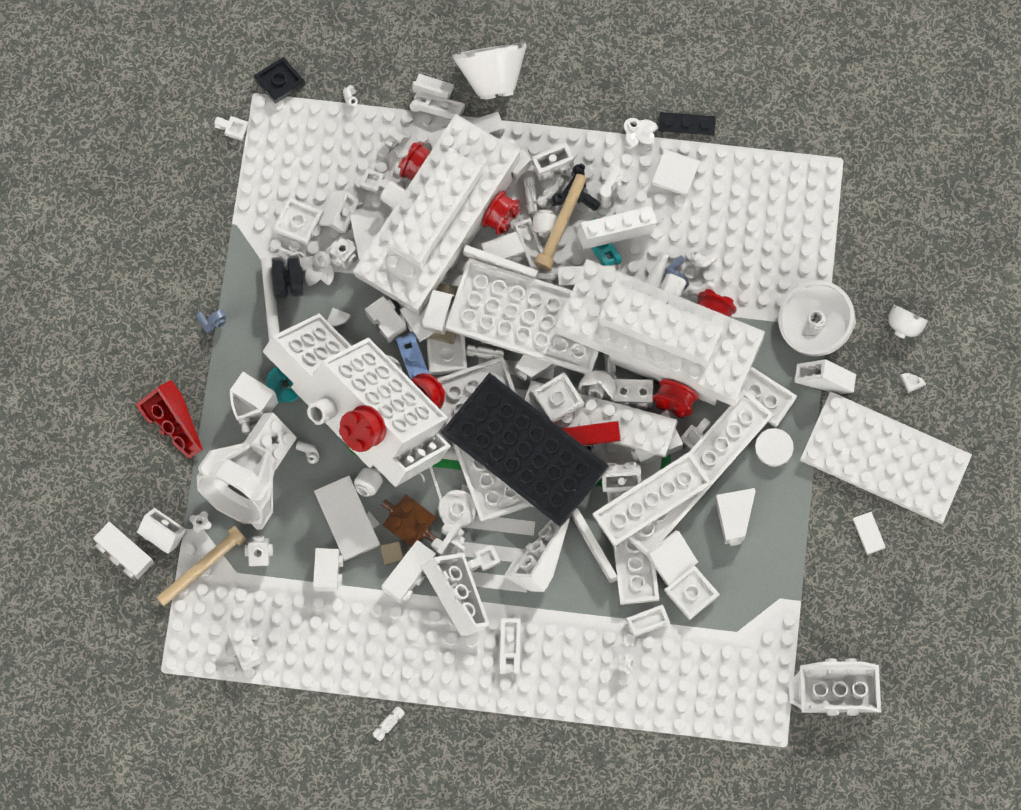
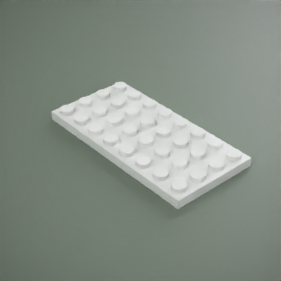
[445,258,599,374]
[437,356,533,523]
[800,391,972,524]

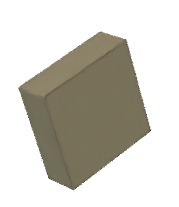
[380,541,403,566]

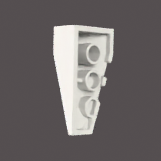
[504,518,570,592]

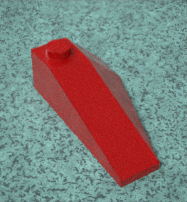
[135,379,203,459]

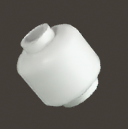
[532,210,558,238]
[354,467,383,497]

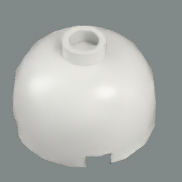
[889,304,928,339]
[577,370,617,402]

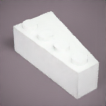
[421,553,490,636]

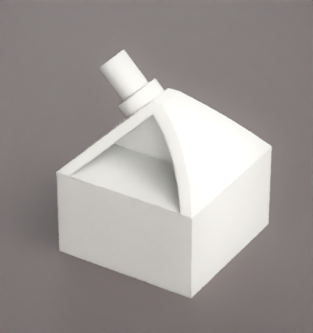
[230,372,278,434]

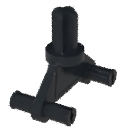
[550,163,601,212]

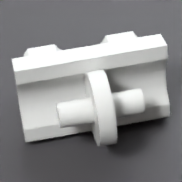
[431,523,466,556]

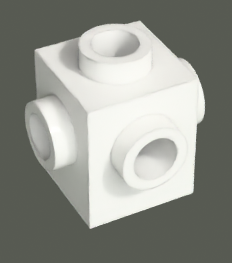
[329,237,357,269]
[245,536,273,566]

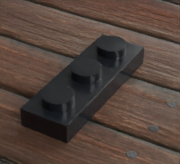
[659,112,716,136]

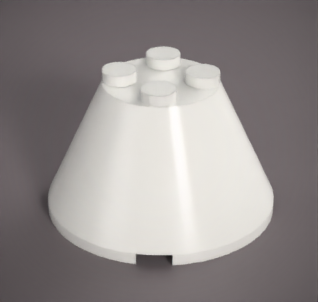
[452,43,527,99]

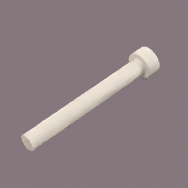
[261,258,280,341]

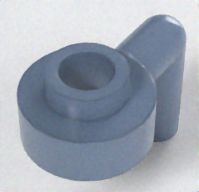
[665,255,690,290]
[195,310,227,333]

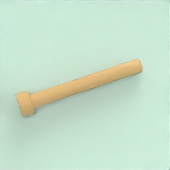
[534,174,587,271]
[156,526,247,606]

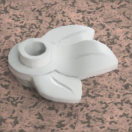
[624,118,659,148]
[300,251,334,286]

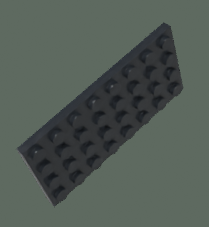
[441,372,610,528]

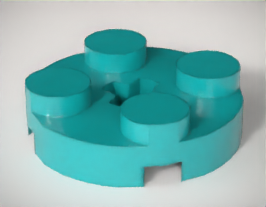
[266,367,300,403]

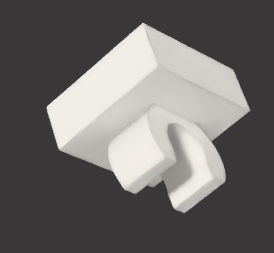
[385,125,409,148]

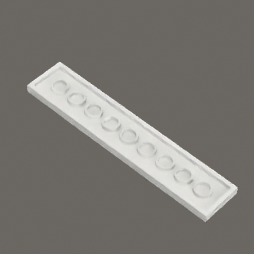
[627,390,774,556]

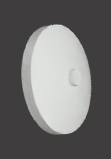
[778,281,855,356]

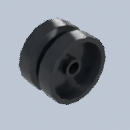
[272,255,304,299]

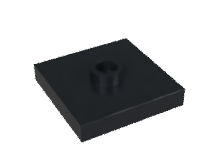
[253,57,305,104]

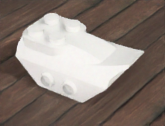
[789,658,881,716]

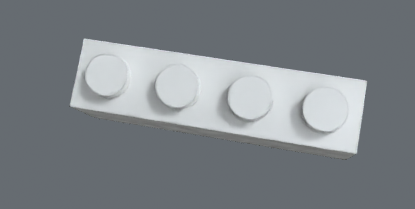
[577,206,657,249]

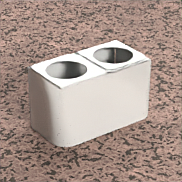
[422,290,455,335]

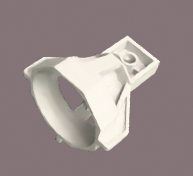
[197,413,297,530]

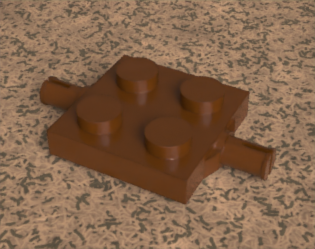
[381,494,438,547]

